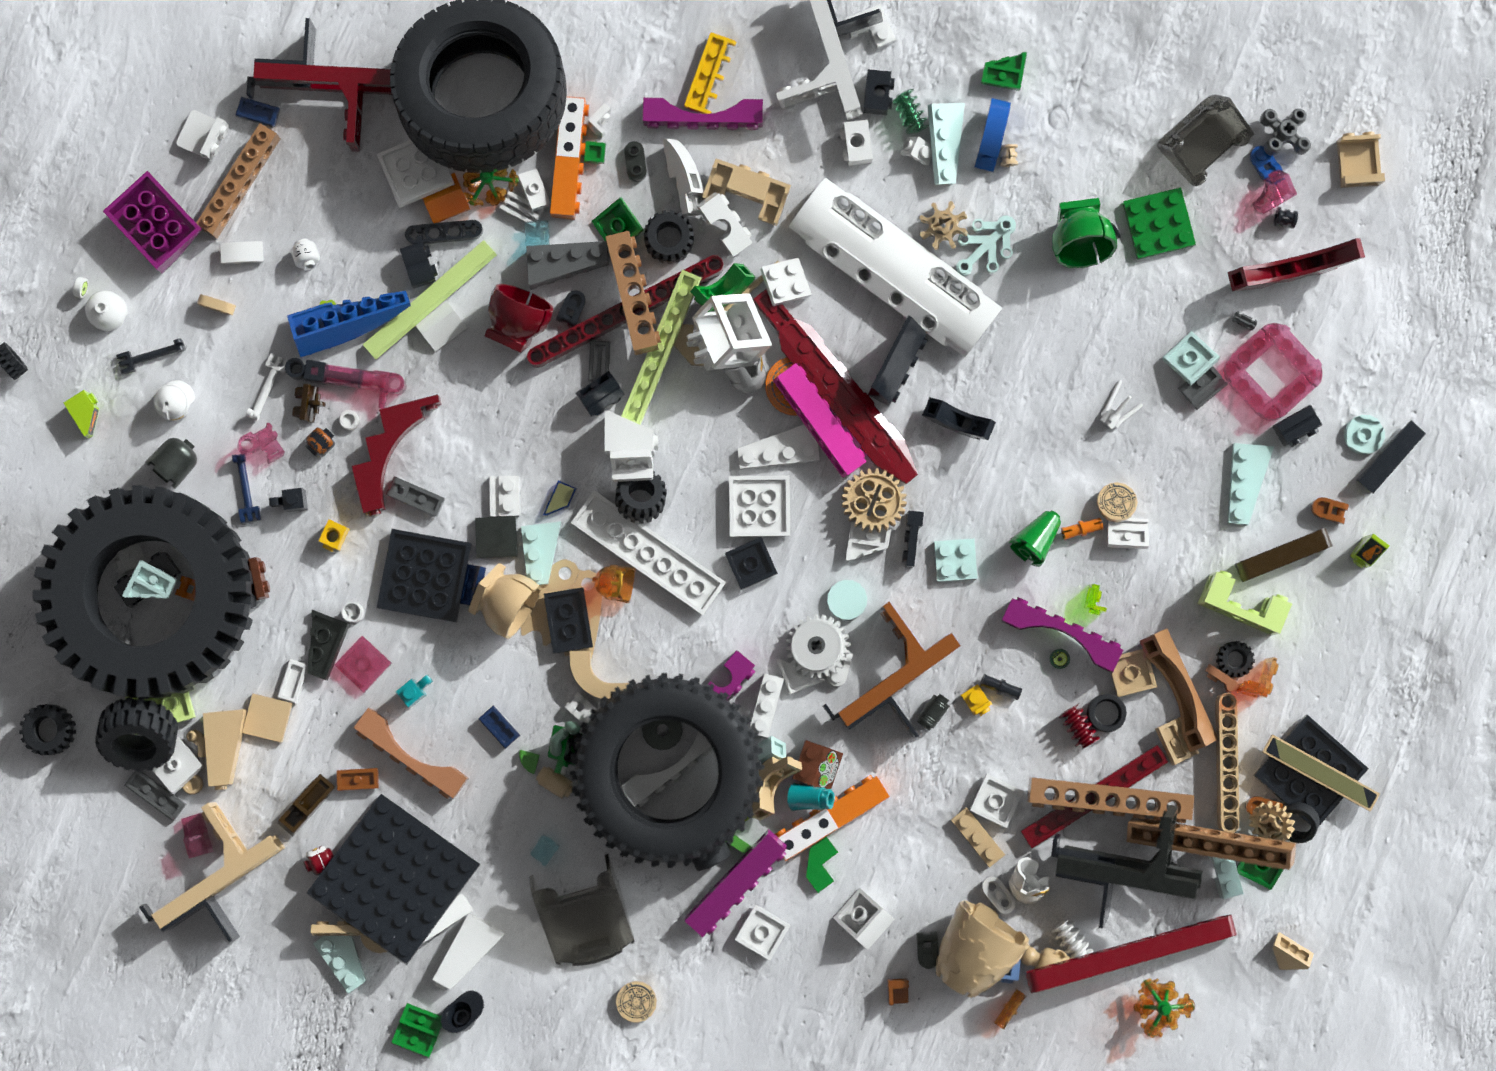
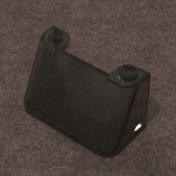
[1156,95,1255,187]

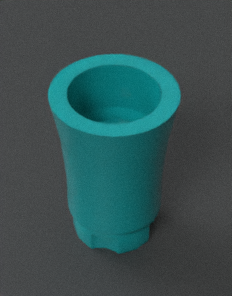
[788,783,835,811]

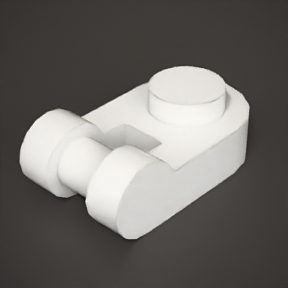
[826,653,853,687]
[564,692,597,723]

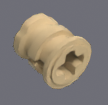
[999,144,1018,167]

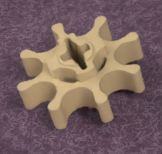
[920,201,968,250]

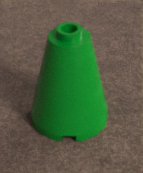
[1009,510,1061,567]

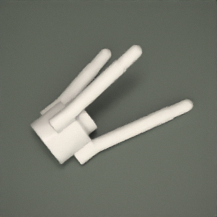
[1100,380,1143,430]

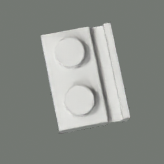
[489,476,520,517]
[1107,518,1149,549]

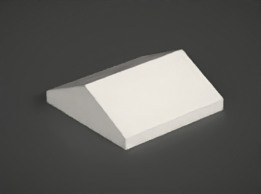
[416,300,468,352]

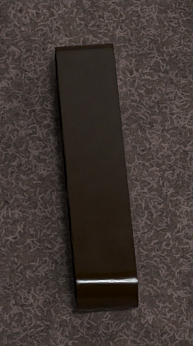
[1235,528,1333,582]

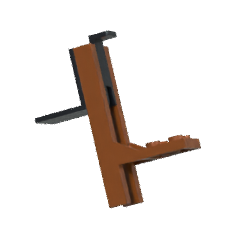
[822,601,961,738]

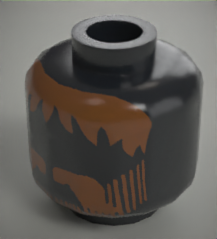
[305,427,335,457]

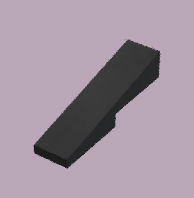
[1357,420,1426,494]

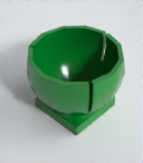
[1052,198,1117,268]

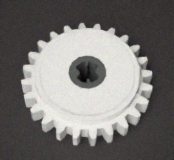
[786,614,851,679]

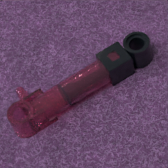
[285,358,407,409]

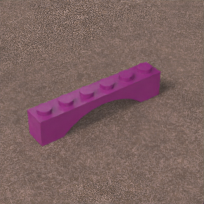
[643,97,763,130]
[1002,597,1123,673]

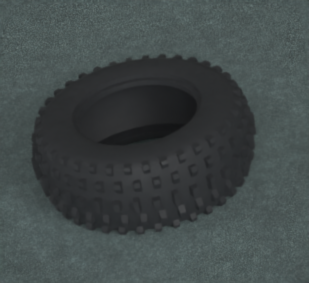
[570,673,764,868]

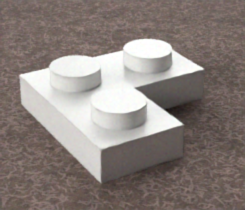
[844,4,896,49]

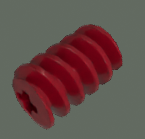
[1059,704,1100,749]

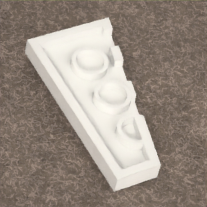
[738,425,820,469]

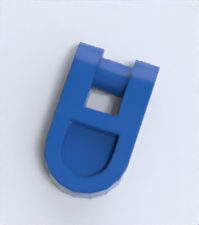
[1250,146,1283,183]

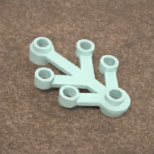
[956,216,1016,277]

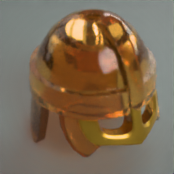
[592,564,635,603]

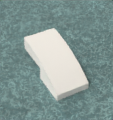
[219,241,263,264]

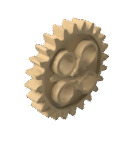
[841,468,907,533]

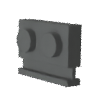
[1178,366,1228,410]

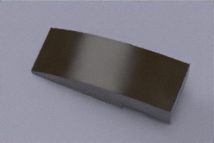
[278,774,335,837]

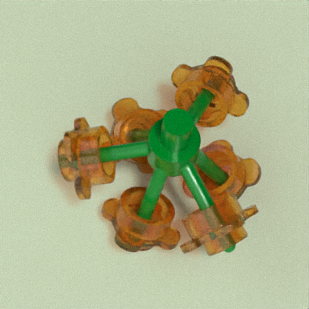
[1133,978,1195,1038]

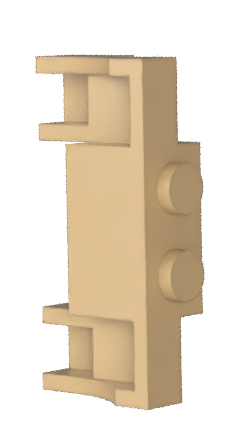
[702,158,791,226]

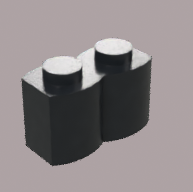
[400,241,438,289]

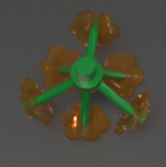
[463,168,519,207]

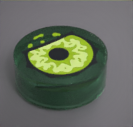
[1049,649,1070,669]

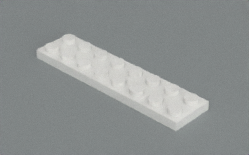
[571,490,726,615]

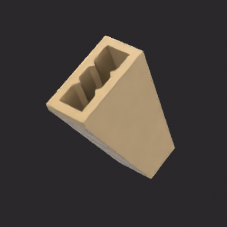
[203,709,247,790]

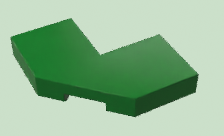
[806,836,838,893]

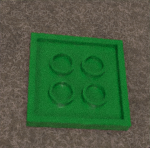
[1122,187,1196,260]

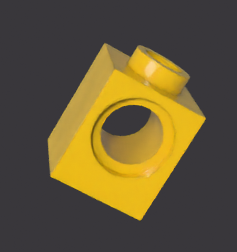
[319,519,350,552]

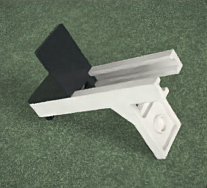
[776,0,883,120]

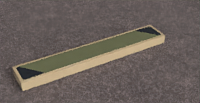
[1262,734,1380,812]

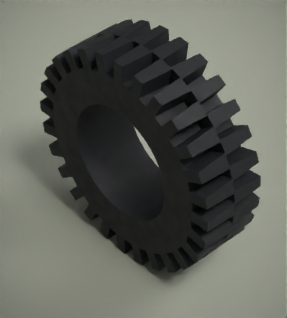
[32,485,256,699]

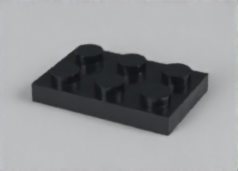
[544,587,593,654]

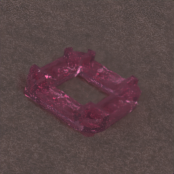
[1223,323,1322,421]

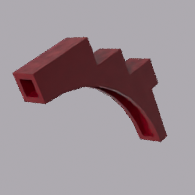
[1227,238,1365,292]

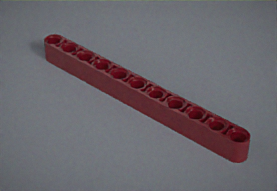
[527,255,723,368]
[1025,914,1237,993]

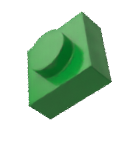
[584,141,606,164]

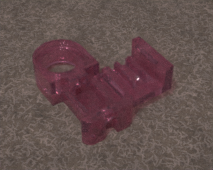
[237,423,285,464]

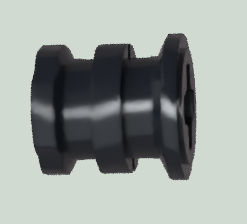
[1274,207,1298,229]

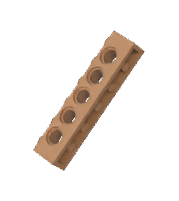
[196,123,281,239]
[606,231,661,355]

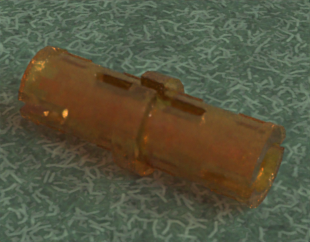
[993,989,1027,1030]

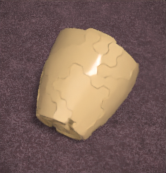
[935,900,1029,998]

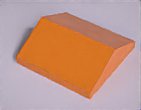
[422,172,470,223]

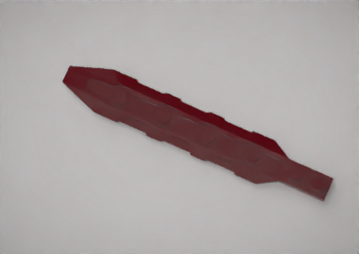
[753,288,918,484]

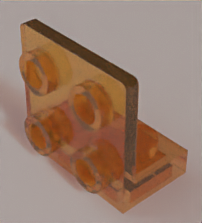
[1235,657,1279,699]

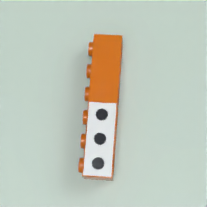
[550,96,590,220]
[775,775,890,861]

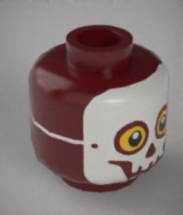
[303,845,334,876]

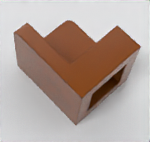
[887,978,909,1005]

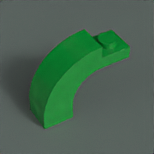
[690,263,756,312]

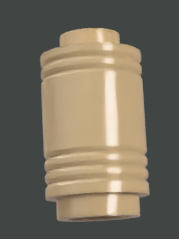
[536,766,573,799]

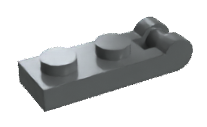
[386,476,445,517]

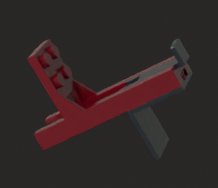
[246,18,392,152]

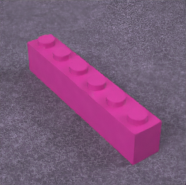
[773,363,866,478]

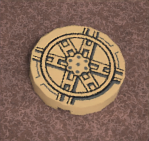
[1096,482,1138,522]
[616,981,657,1023]

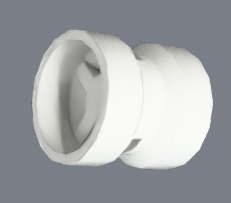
[341,602,364,623]

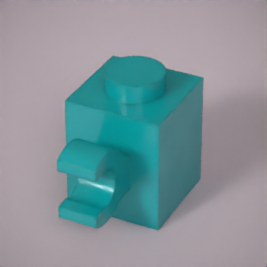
[395,675,433,708]

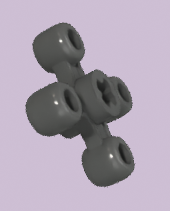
[1260,108,1311,156]

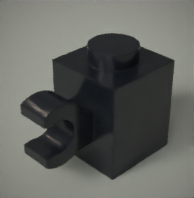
[269,488,308,512]

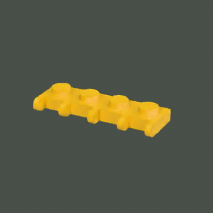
[684,32,737,114]

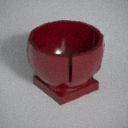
[484,284,553,353]

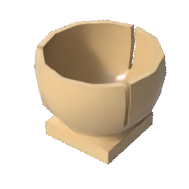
[468,563,542,639]

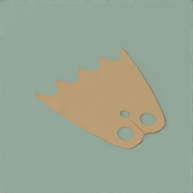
[521,559,602,659]

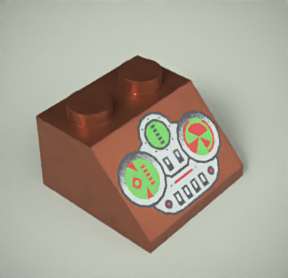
[792,740,843,789]

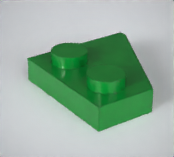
[981,52,1027,91]

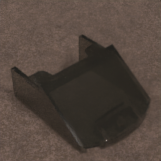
[529,854,635,966]

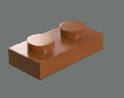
[337,768,379,791]

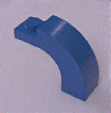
[974,98,1011,172]

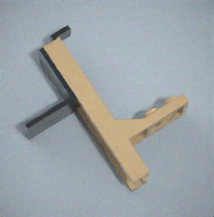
[139,802,285,942]

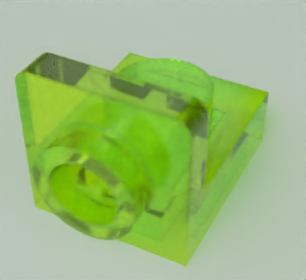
[1084,584,1107,615]

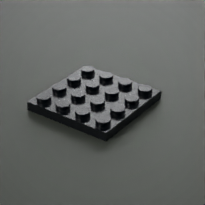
[376,529,472,623]
[1253,714,1369,826]

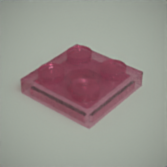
[335,636,392,693]

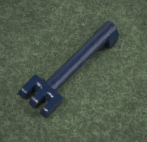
[232,453,261,524]

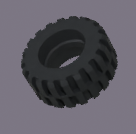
[95,697,178,772]

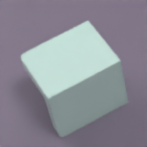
[758,736,786,764]

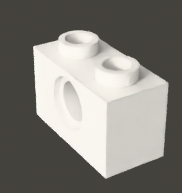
[840,120,873,166]

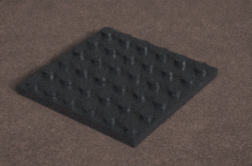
[307,794,480,965]

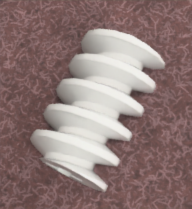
[1050,918,1093,959]

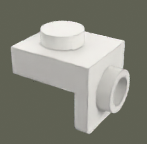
[901,137,932,165]

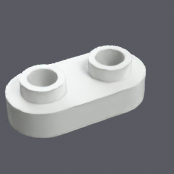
[982,877,1016,914]

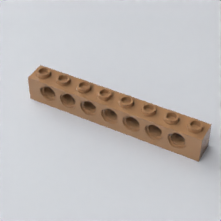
[1027,777,1194,823]
[1126,818,1296,870]

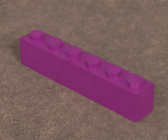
[685,829,786,938]

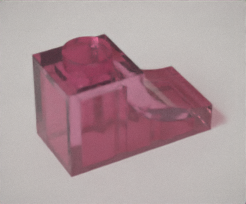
[1252,170,1297,214]
[181,813,213,859]

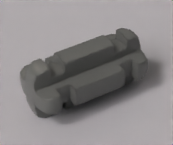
[1232,311,1258,330]

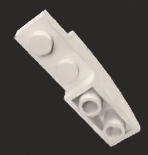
[663,139,704,217]

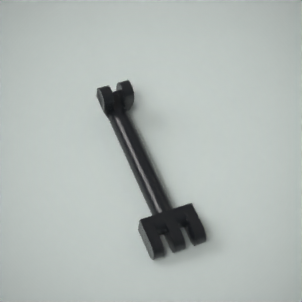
[116,338,186,375]

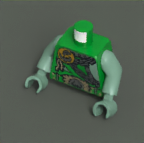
[548,721,582,776]

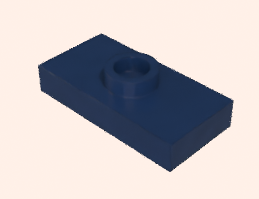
[235,97,280,128]
[478,705,521,749]

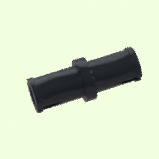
[980,674,1022,700]

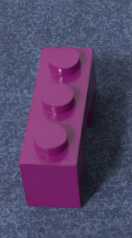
[708,650,756,702]

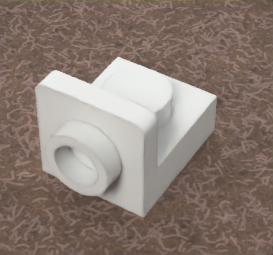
[588,103,611,138]

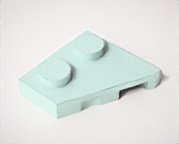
[122,561,178,598]

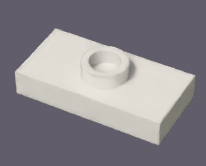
[518,169,551,212]

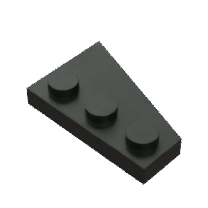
[307,610,350,681]

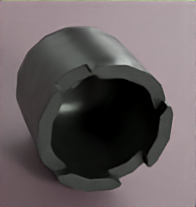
[145,438,197,489]

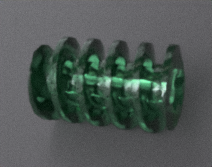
[892,88,929,134]

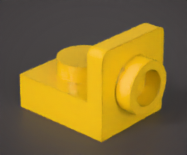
[961,684,992,716]

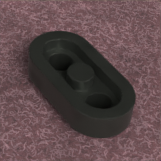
[624,141,647,182]

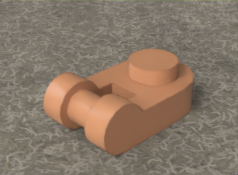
[1205,664,1238,692]

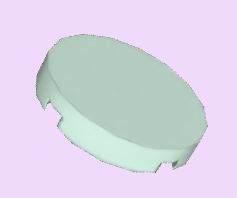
[1344,415,1385,455]
[827,580,867,620]

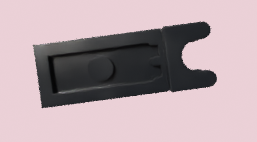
[902,510,924,568]

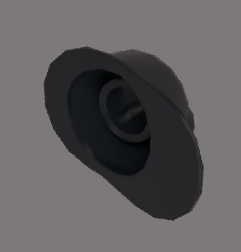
[441,990,484,1033]

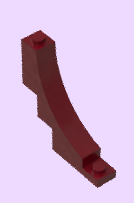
[352,394,442,517]

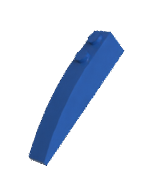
[287,291,411,357]

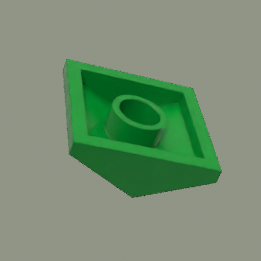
[591,197,644,241]
[1237,862,1284,890]

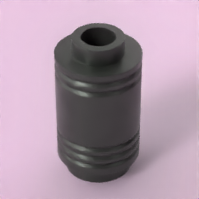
[916,693,950,731]

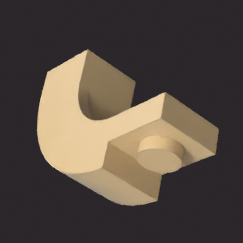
[570,651,629,699]
[752,757,802,821]

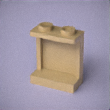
[1337,132,1385,188]

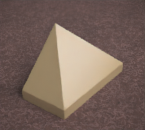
[1273,932,1314,970]

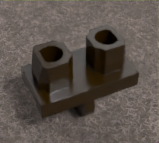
[292,384,326,423]

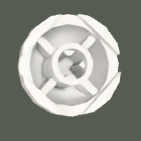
[85,290,128,332]

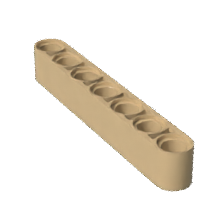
[1215,693,1239,833]

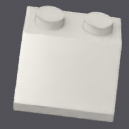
[833,888,895,950]

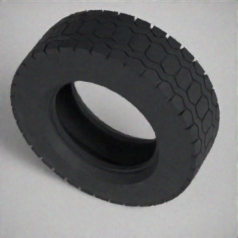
[390,0,567,173]

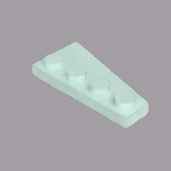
[927,103,965,185]
[1227,443,1274,525]

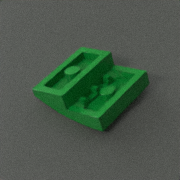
[391,1003,442,1058]

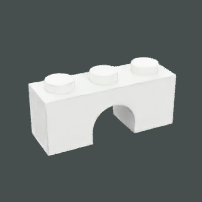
[696,192,753,257]
[749,673,784,738]

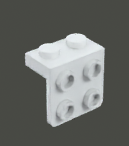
[176,110,229,161]

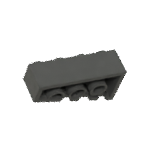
[526,241,609,290]

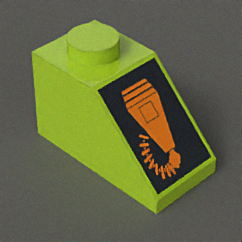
[63,390,99,439]
[1350,534,1390,568]

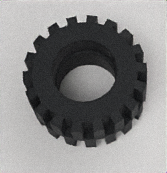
[644,210,694,264]
[615,471,667,524]
[19,704,76,755]

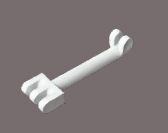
[246,353,288,421]

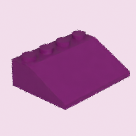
[103,171,202,273]

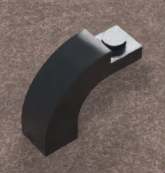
[922,397,996,440]

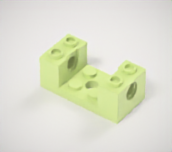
[1197,570,1292,635]

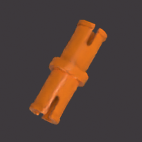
[1061,517,1103,540]

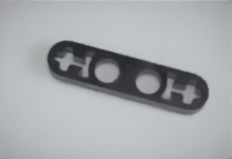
[405,220,483,245]

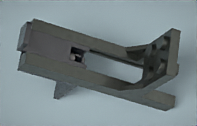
[1051,805,1203,929]

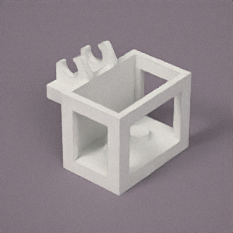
[686,294,772,371]

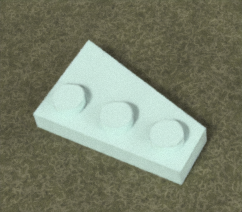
[521,521,562,585]
[313,936,366,994]

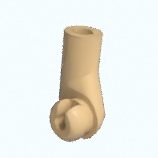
[187,730,206,757]

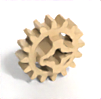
[1249,801,1295,841]

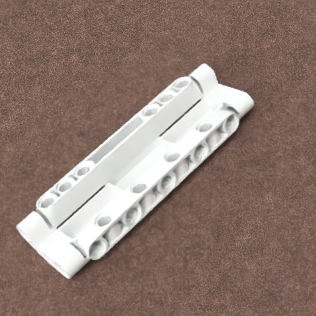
[789,178,1002,358]

